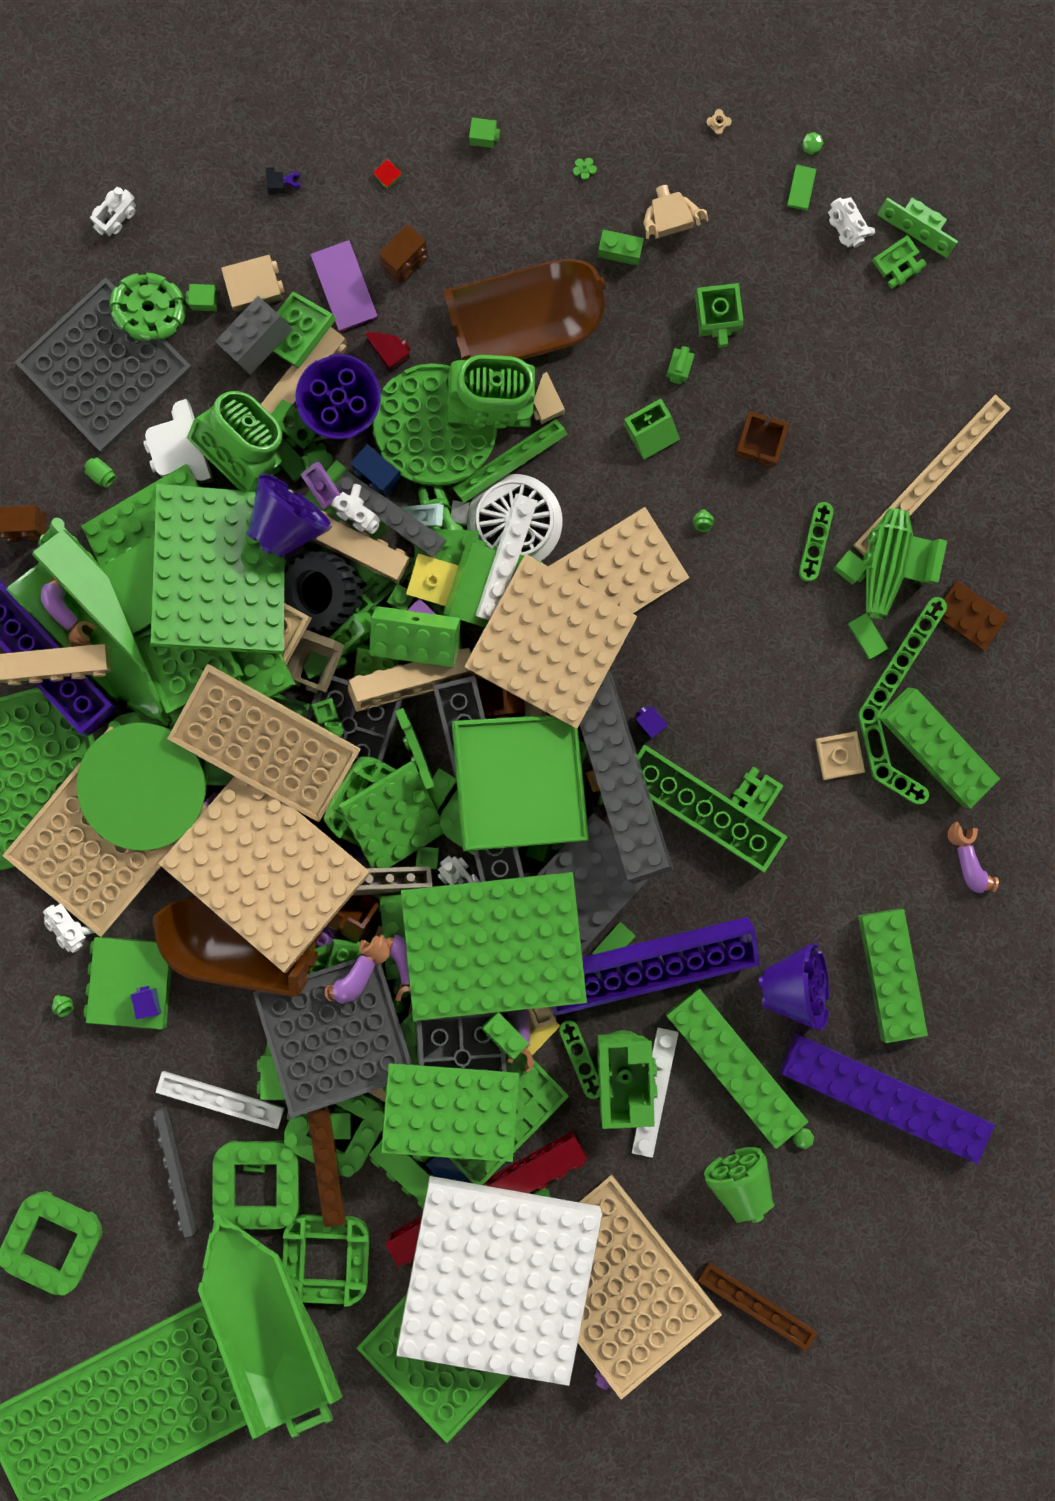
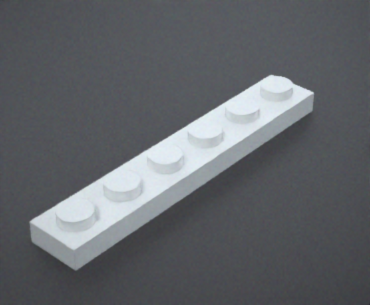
[475,494,538,620]
[632,1027,679,1158]
[156,1071,285,1129]

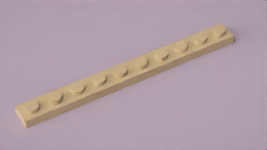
[853,394,1011,556]

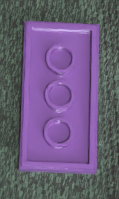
[310,240,378,332]

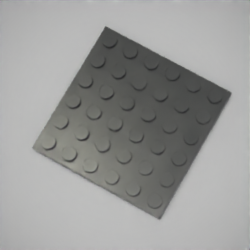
[15,277,192,453]
[253,958,412,1118]

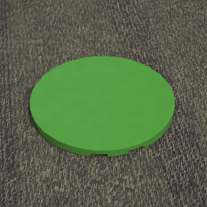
[372,364,497,486]
[77,722,206,851]

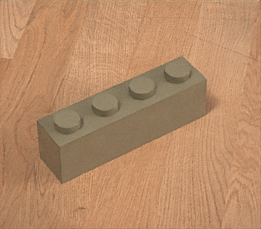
[352,866,432,896]

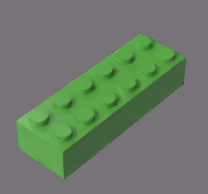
[878,688,1000,809]
[858,908,928,1043]

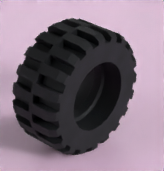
[284,551,363,633]

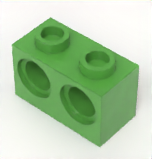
[271,400,317,449]
[329,612,371,656]

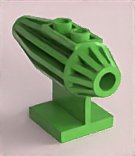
[863,508,947,620]

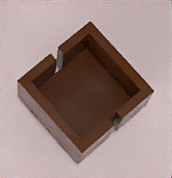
[379,224,428,283]
[734,411,789,468]
[0,505,47,543]
[475,675,525,717]
[326,895,380,943]

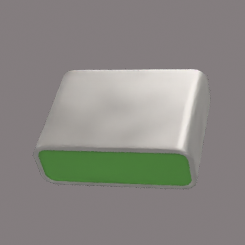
[451,500,470,526]

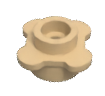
[707,109,731,134]

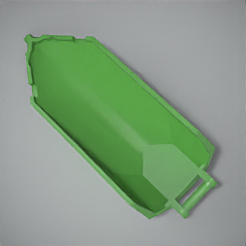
[7,518,171,726]
[198,1215,342,1439]

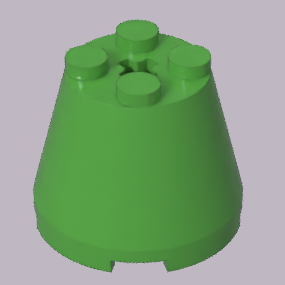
[704,1147,774,1223]

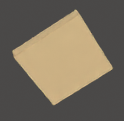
[815,731,865,780]

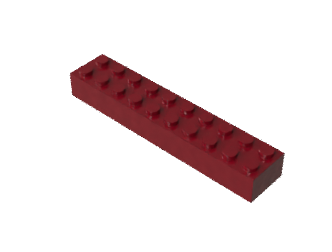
[386,1130,587,1267]

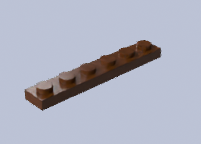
[307,1105,346,1227]
[697,1261,818,1351]

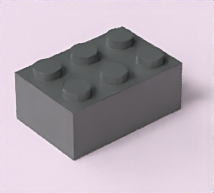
[215,296,293,375]

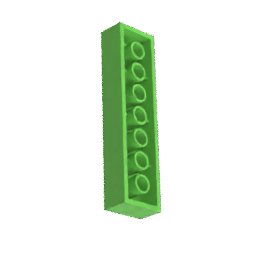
[637,744,787,873]
[665,987,809,1149]

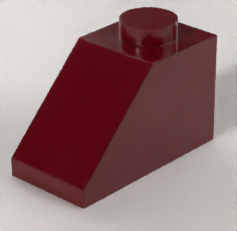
[365,331,411,372]

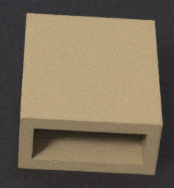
[221,255,285,313]

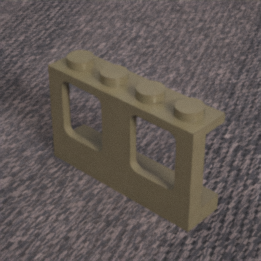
[287,630,345,694]

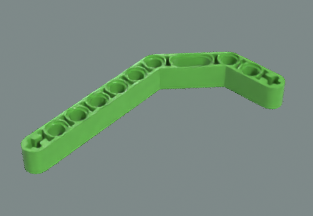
[858,597,947,804]

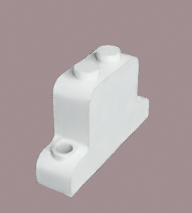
[143,399,214,485]

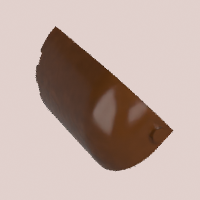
[443,259,606,360]
[153,896,322,997]

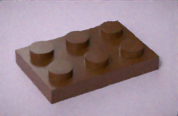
[932,580,1008,651]

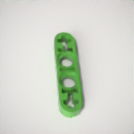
[799,502,833,582]
[559,1020,600,1099]

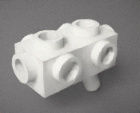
[90,187,136,237]
[828,197,875,248]
[331,484,380,534]
[438,856,480,885]
[43,904,95,953]

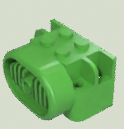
[447,355,535,428]
[187,391,282,492]
[597,1030,658,1129]

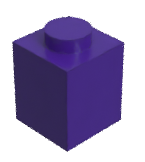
[634,706,668,740]
[131,985,161,1020]

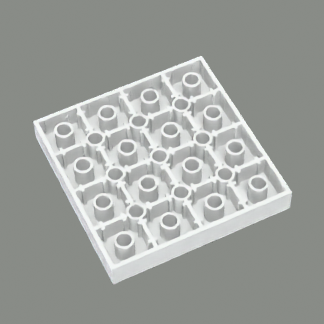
[396,1176,602,1386]

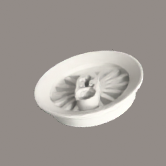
[467,474,562,561]

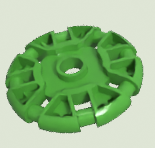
[109,272,186,341]

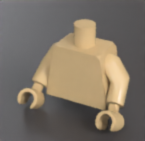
[643,185,708,239]

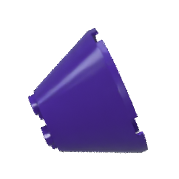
[295,354,381,439]
[246,473,332,557]
[759,943,830,1030]

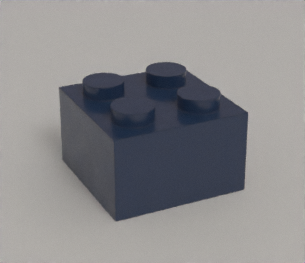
[351,444,402,498]

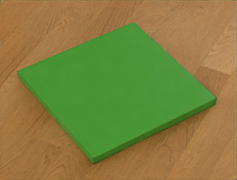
[452,715,589,851]

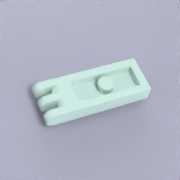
[401,504,444,527]

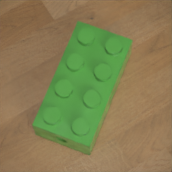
[370,606,460,667]

